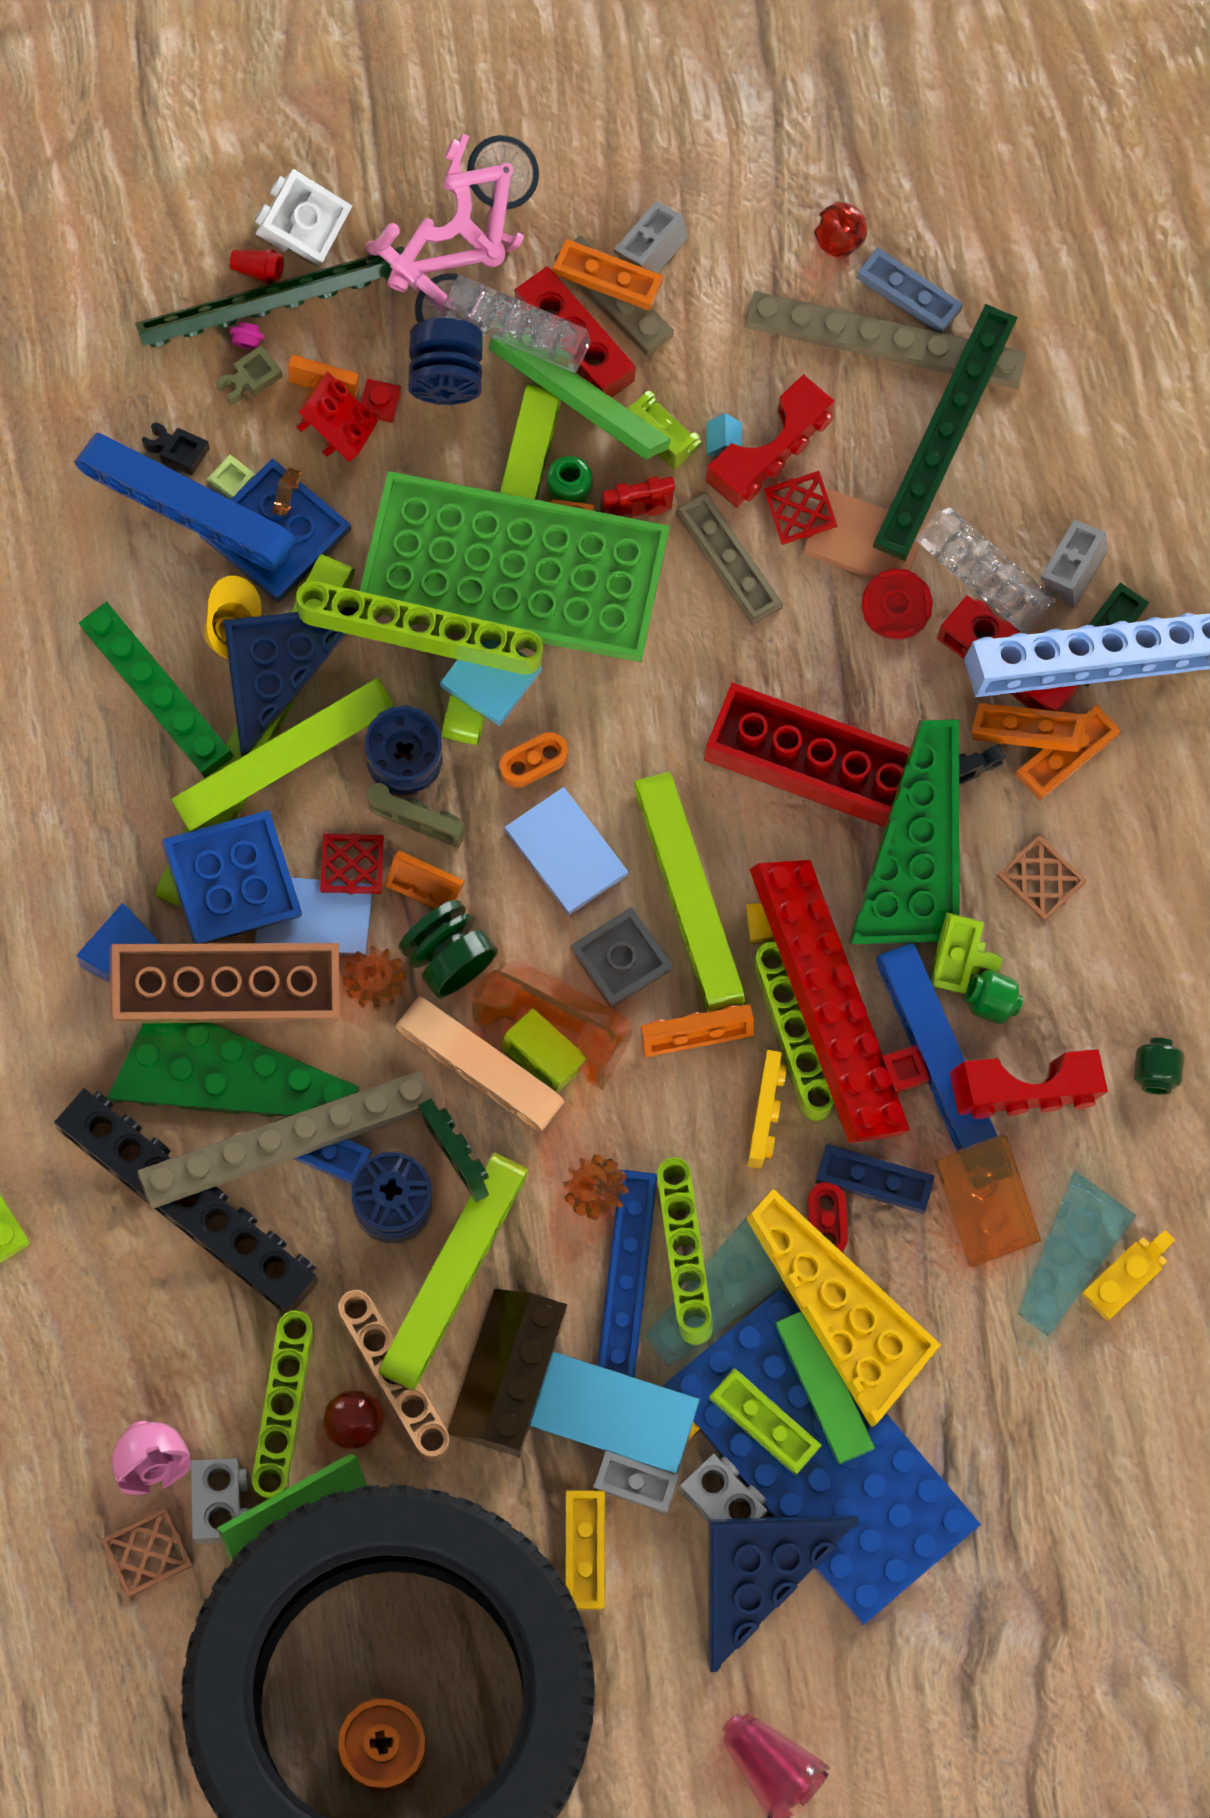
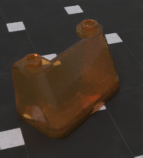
[472,961,632,1090]

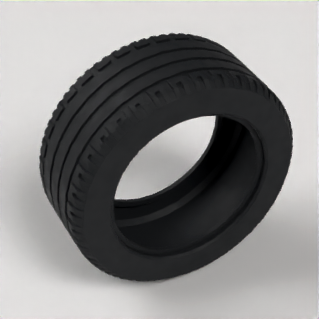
[181,1485,595,1818]

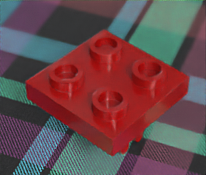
[296,371,378,462]

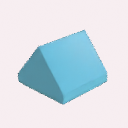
[706,413,742,457]

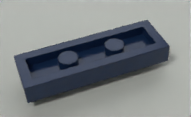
[815,1144,935,1214]

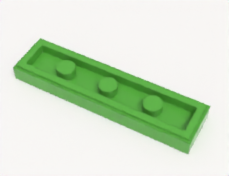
[775,1311,875,1465]
[217,1453,367,1563]

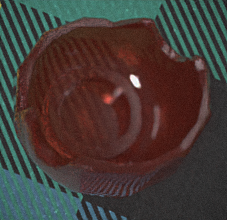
[814,201,868,259]
[323,1390,385,1449]

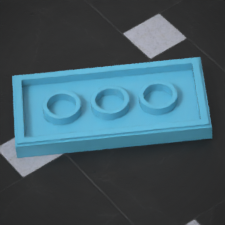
[530,1352,700,1474]

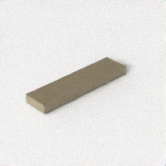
[675,491,783,626]

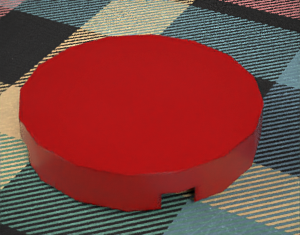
[861,568,933,641]

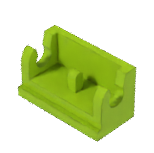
[627,390,702,470]
[500,1008,587,1094]

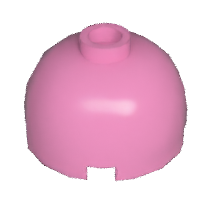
[111,1421,191,1495]

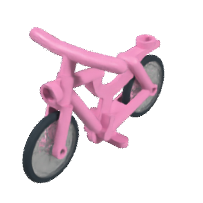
[364,134,539,331]

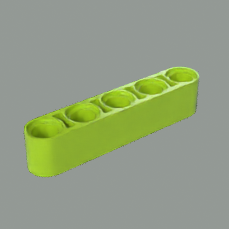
[754,941,834,1121]
[657,1157,713,1345]
[252,1310,314,1501]

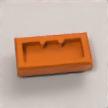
[288,355,360,399]
[384,850,465,909]

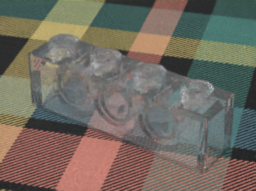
[444,274,591,373]
[915,508,1056,633]

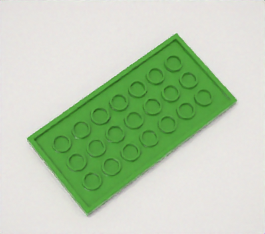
[359,471,670,663]

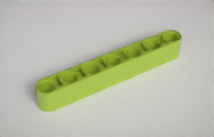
[296,581,543,675]
[171,677,396,832]
[634,771,745,1012]
[378,1152,529,1391]

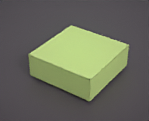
[206,454,256,500]

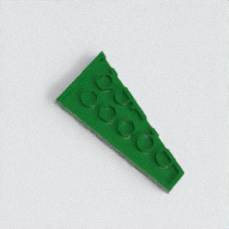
[848,719,960,944]
[107,1023,359,1117]

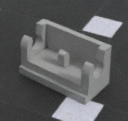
[614,201,688,273]
[1041,519,1108,608]

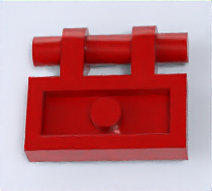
[600,476,675,518]

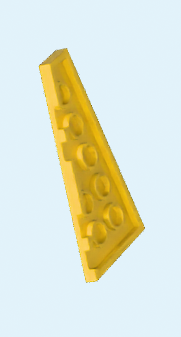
[746,1189,941,1428]

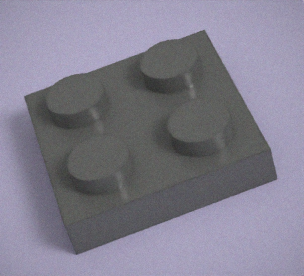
[570,907,673,1009]

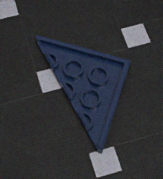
[224,607,357,756]
[708,1515,859,1672]

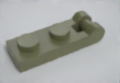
[367,783,465,848]

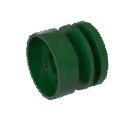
[398,899,498,998]

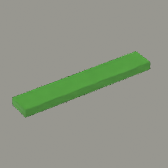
[488,329,671,460]

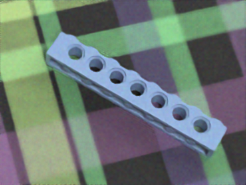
[964,613,1210,697]

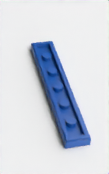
[598,1169,657,1378]

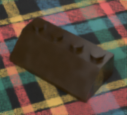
[448,1289,567,1458]

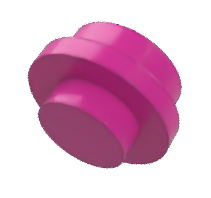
[229,322,265,350]

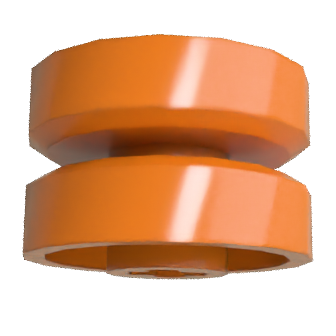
[338,1698,427,1792]

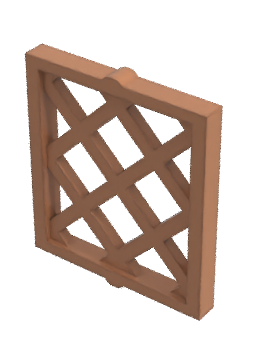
[997,835,1087,922]
[101,1508,193,1598]

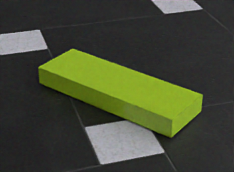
[708,1368,822,1476]

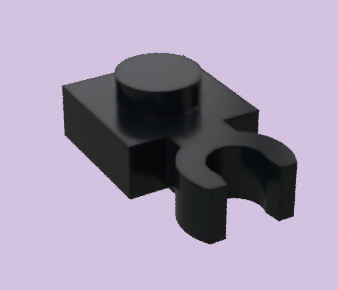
[142,423,210,476]
[959,744,1006,785]

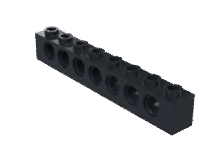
[54,1088,318,1314]

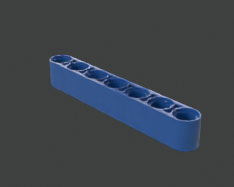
[74,433,296,571]
[876,943,1011,1189]

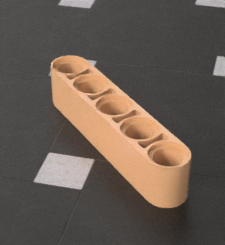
[395,996,564,1132]
[338,1290,450,1462]

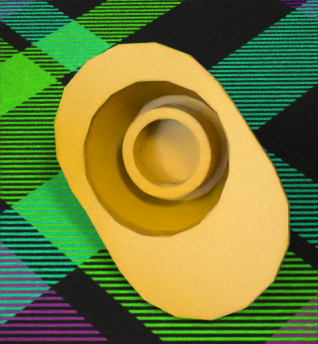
[203,575,261,659]

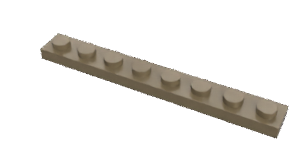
[746,291,1026,389]
[137,1070,435,1209]

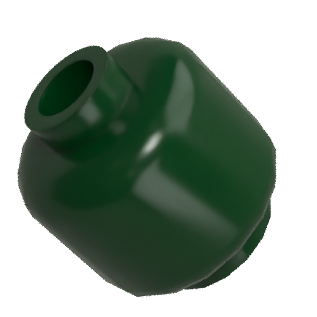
[1134,1038,1184,1095]

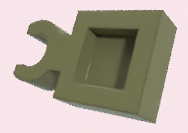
[216,345,283,405]

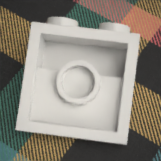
[254,169,352,267]

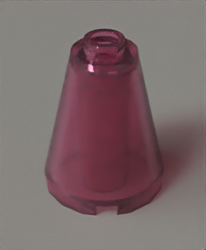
[722,1713,830,1818]

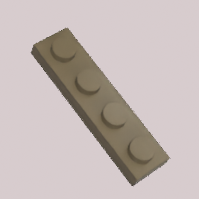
[555,235,674,357]

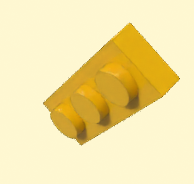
[747,1050,787,1169]
[565,1491,605,1610]

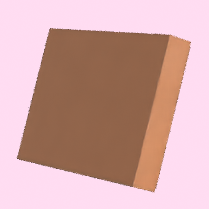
[803,489,928,579]

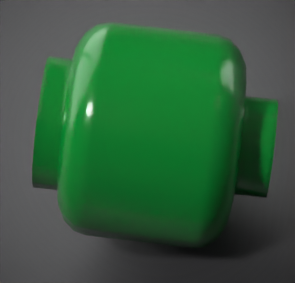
[546,456,593,503]
[965,970,1023,1024]

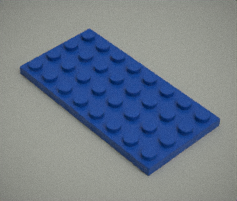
[663,1288,981,1626]

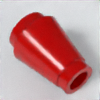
[229,249,284,284]

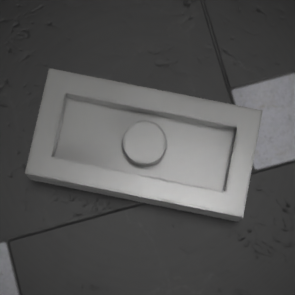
[593,1451,679,1514]

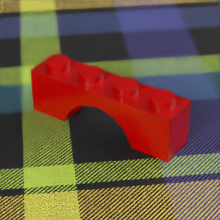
[705,374,835,508]
[949,1049,1108,1119]

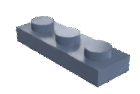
[856,247,963,333]

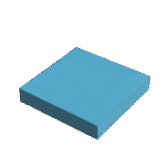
[440,640,542,726]

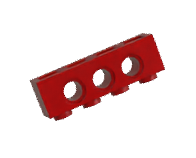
[514,266,636,398]
[937,595,1080,712]

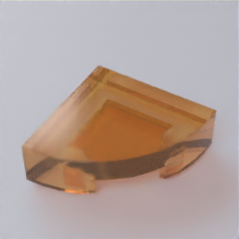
[272,468,302,516]

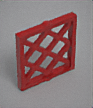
[764,471,838,545]
[320,833,384,895]

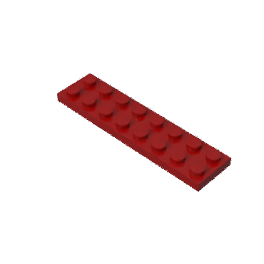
[749,860,910,1143]

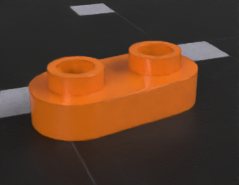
[500,732,568,787]

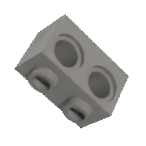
[678,1454,768,1522]
[191,1458,248,1544]

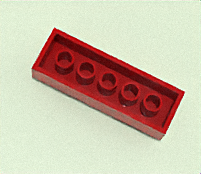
[704,682,910,828]

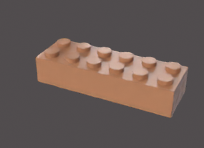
[109,943,340,1024]

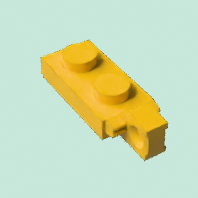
[1081,1230,1176,1322]

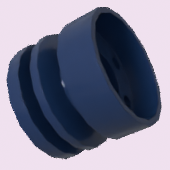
[408,318,483,405]
[365,706,442,796]
[351,1152,432,1243]

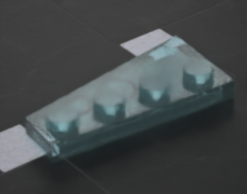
[1018,1171,1137,1337]
[646,1217,785,1367]

